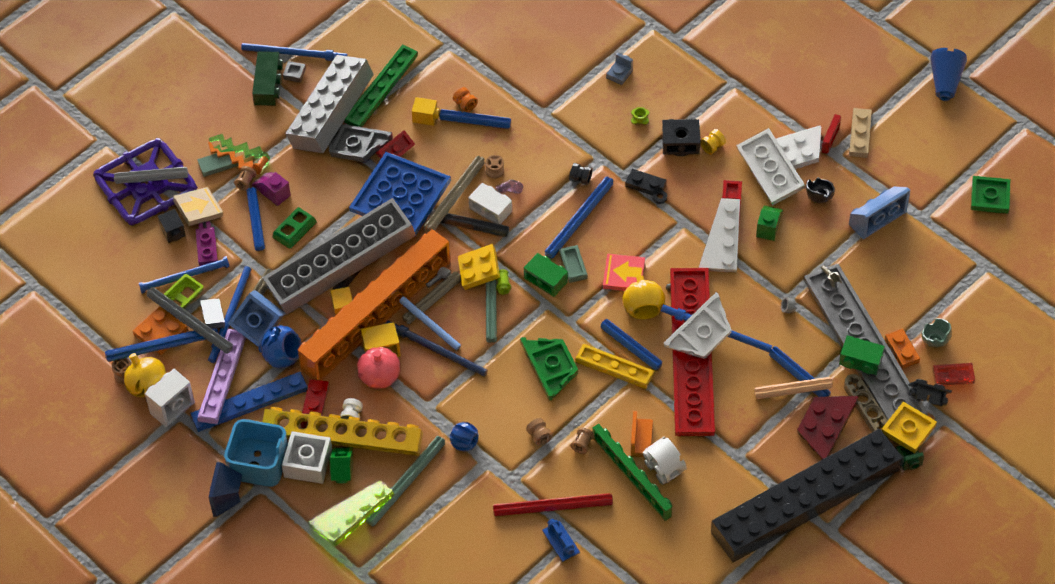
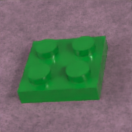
[971,176,1011,214]

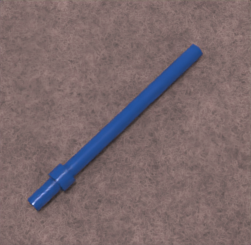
[241,43,348,61]
[208,266,252,363]
[661,304,772,353]

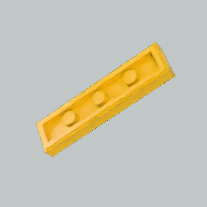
[575,343,654,389]

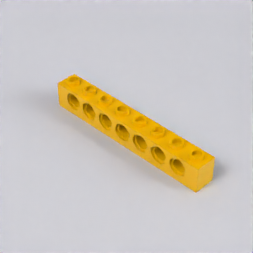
[263,407,423,456]

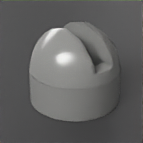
[781,297,797,313]

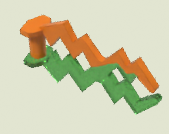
[208,134,270,175]

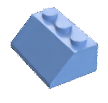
[849,186,910,239]

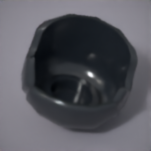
[806,177,835,203]

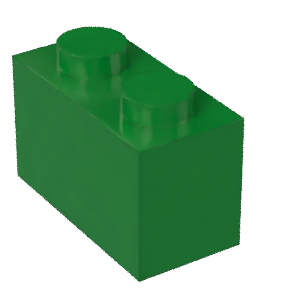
[523,253,568,297]
[839,335,885,375]

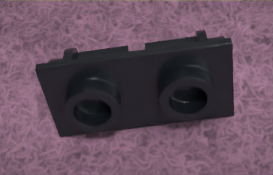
[908,379,952,406]

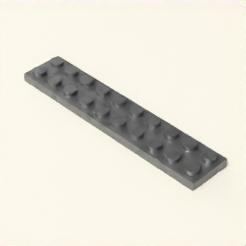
[803,264,928,420]

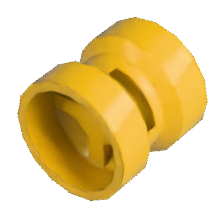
[700,129,726,155]

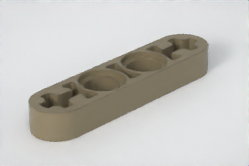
[844,374,888,438]

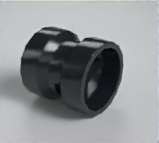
[569,163,593,185]

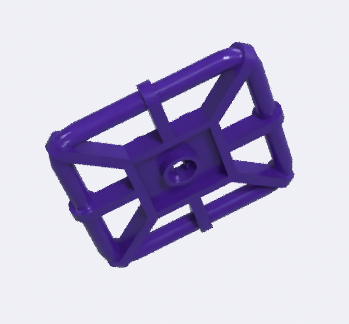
[93,138,198,226]

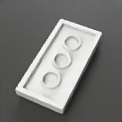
[736,128,805,205]

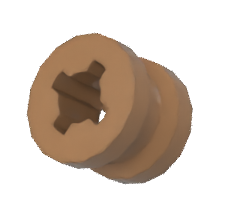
[485,155,504,179]

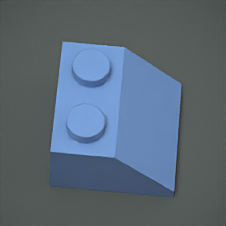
[228,290,286,347]

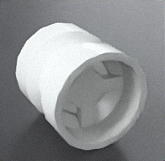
[340,398,363,419]

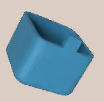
[224,419,288,487]

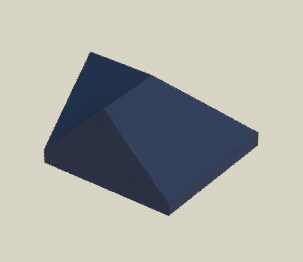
[208,462,242,517]

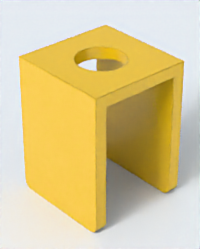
[361,322,401,357]

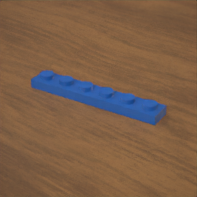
[190,372,308,432]

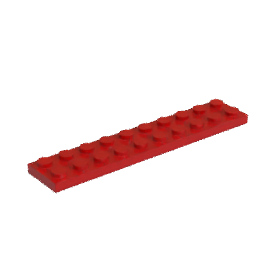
[670,268,715,436]

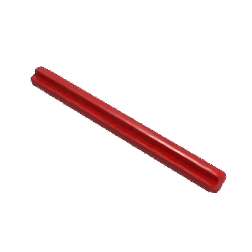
[493,493,613,516]

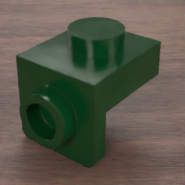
[895,445,924,470]

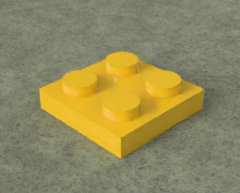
[458,244,500,290]
[881,402,937,453]

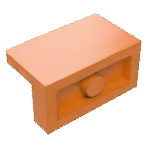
[631,411,653,457]

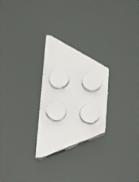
[776,126,821,169]
[664,292,732,359]

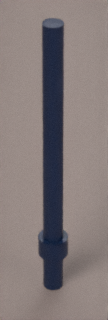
[385,320,488,377]

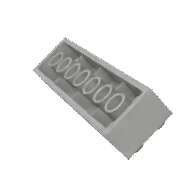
[262,198,416,315]

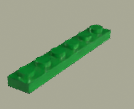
[344,44,418,127]
[592,423,673,521]

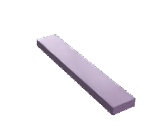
[198,329,246,424]

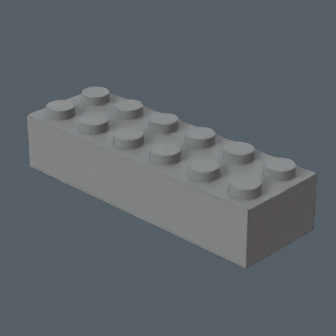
[285,55,374,153]

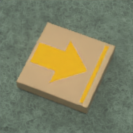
[173,187,223,226]

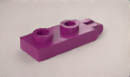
[195,221,218,266]

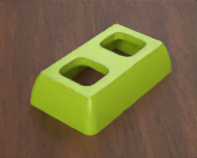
[164,274,203,309]

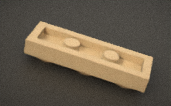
[849,108,872,158]

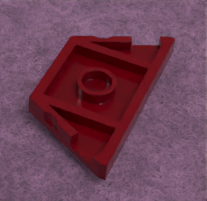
[797,396,859,460]

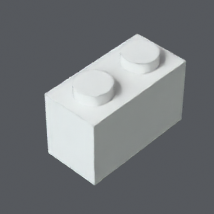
[468,183,512,224]

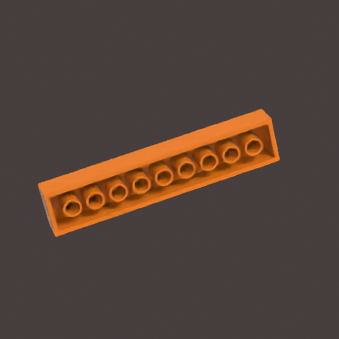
[298,229,451,380]

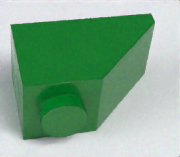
[756,206,783,241]
[330,447,353,484]

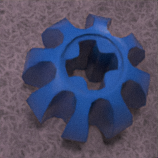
[450,422,479,452]

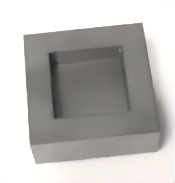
[283,61,306,83]

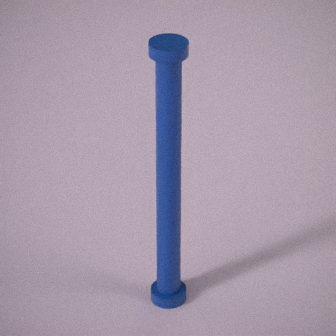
[138,256,230,294]

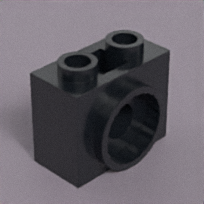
[662,119,700,156]

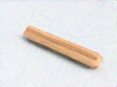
[754,377,833,399]

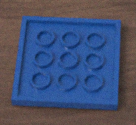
[349,152,451,235]

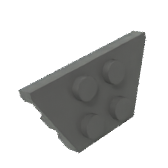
[329,124,393,162]

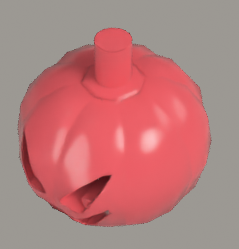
[357,347,400,389]

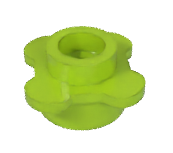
[631,107,649,125]

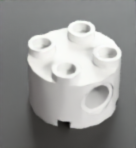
[642,436,687,485]

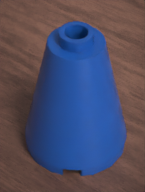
[930,48,967,101]

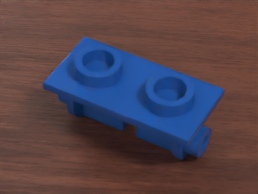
[542,519,580,562]

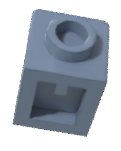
[606,53,633,85]

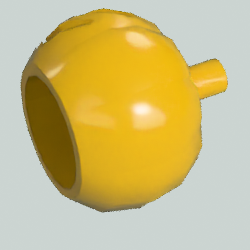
[622,275,666,320]
[124,353,166,398]

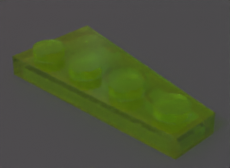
[308,480,395,546]

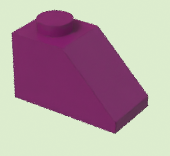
[252,172,291,206]

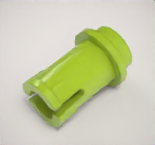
[496,269,511,295]

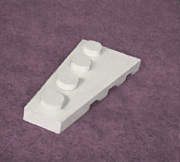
[699,198,740,272]

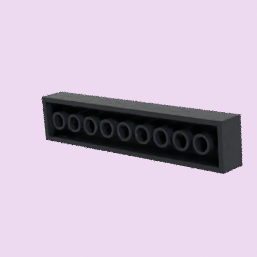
[711,429,903,563]

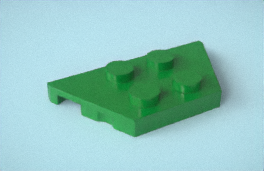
[520,337,578,401]

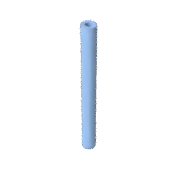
[399,296,461,351]

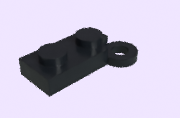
[625,168,667,204]

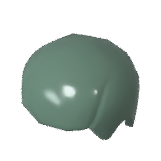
[921,318,952,348]

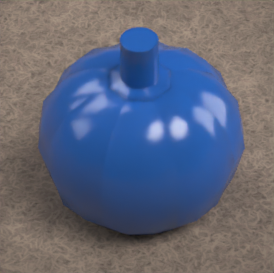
[259,325,302,369]

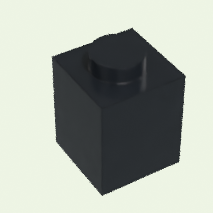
[158,209,186,243]

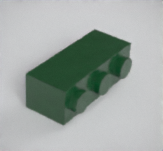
[252,51,283,106]

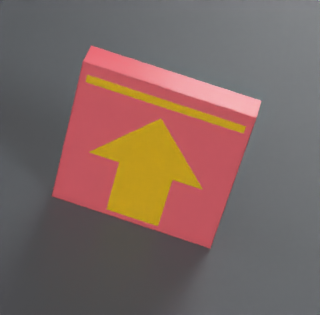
[603,254,645,291]

